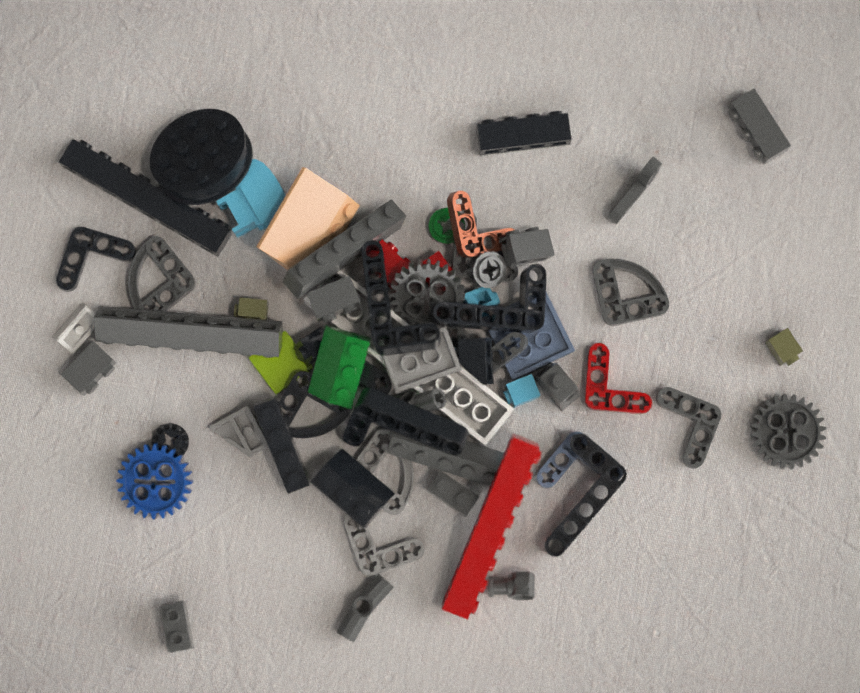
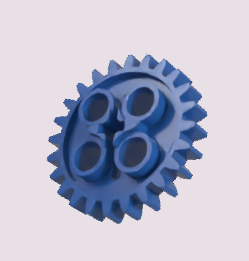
[116,443,193,520]

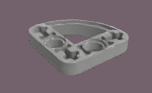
[356,429,414,515]

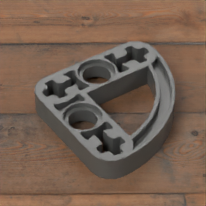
[128,236,196,312]
[593,259,669,326]

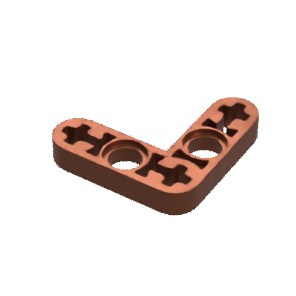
[447,191,515,258]

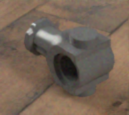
[488,572,535,600]

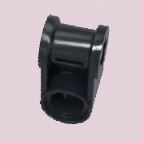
[358,360,392,394]

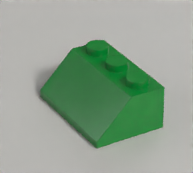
[308,325,371,409]

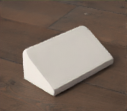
[53,303,96,354]

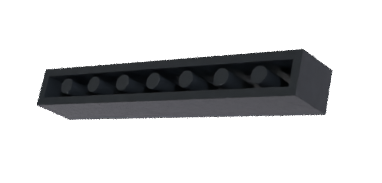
[59,139,232,257]

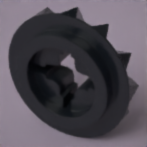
[151,423,189,457]

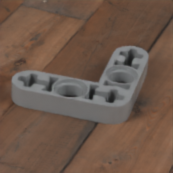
[344,514,425,576]

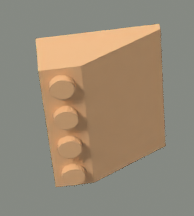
[256,167,360,270]

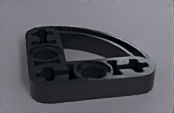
[279,371,354,438]

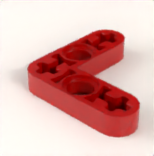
[585,343,652,414]

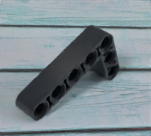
[362,240,441,356]
[428,264,547,333]
[343,388,469,455]
[545,433,627,557]

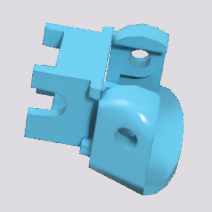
[216,159,286,238]

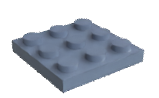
[482,292,575,381]

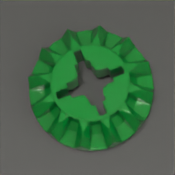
[429,208,465,245]

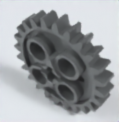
[389,259,465,327]
[750,394,826,470]

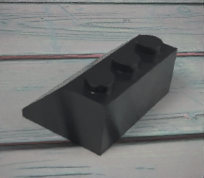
[310,448,395,529]

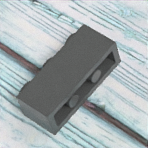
[728,88,791,165]

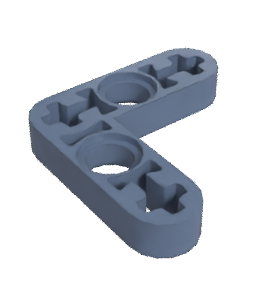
[536,431,623,489]

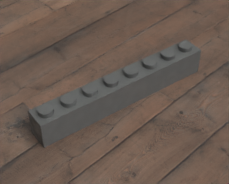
[94,306,283,358]

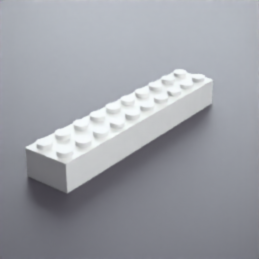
[304,270,514,447]

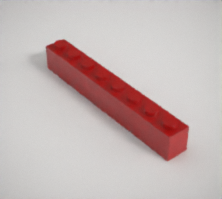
[441,433,542,620]

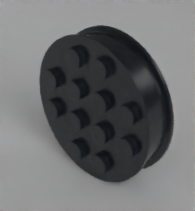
[150,109,253,205]

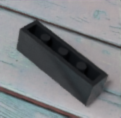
[477,111,572,156]
[253,396,310,494]

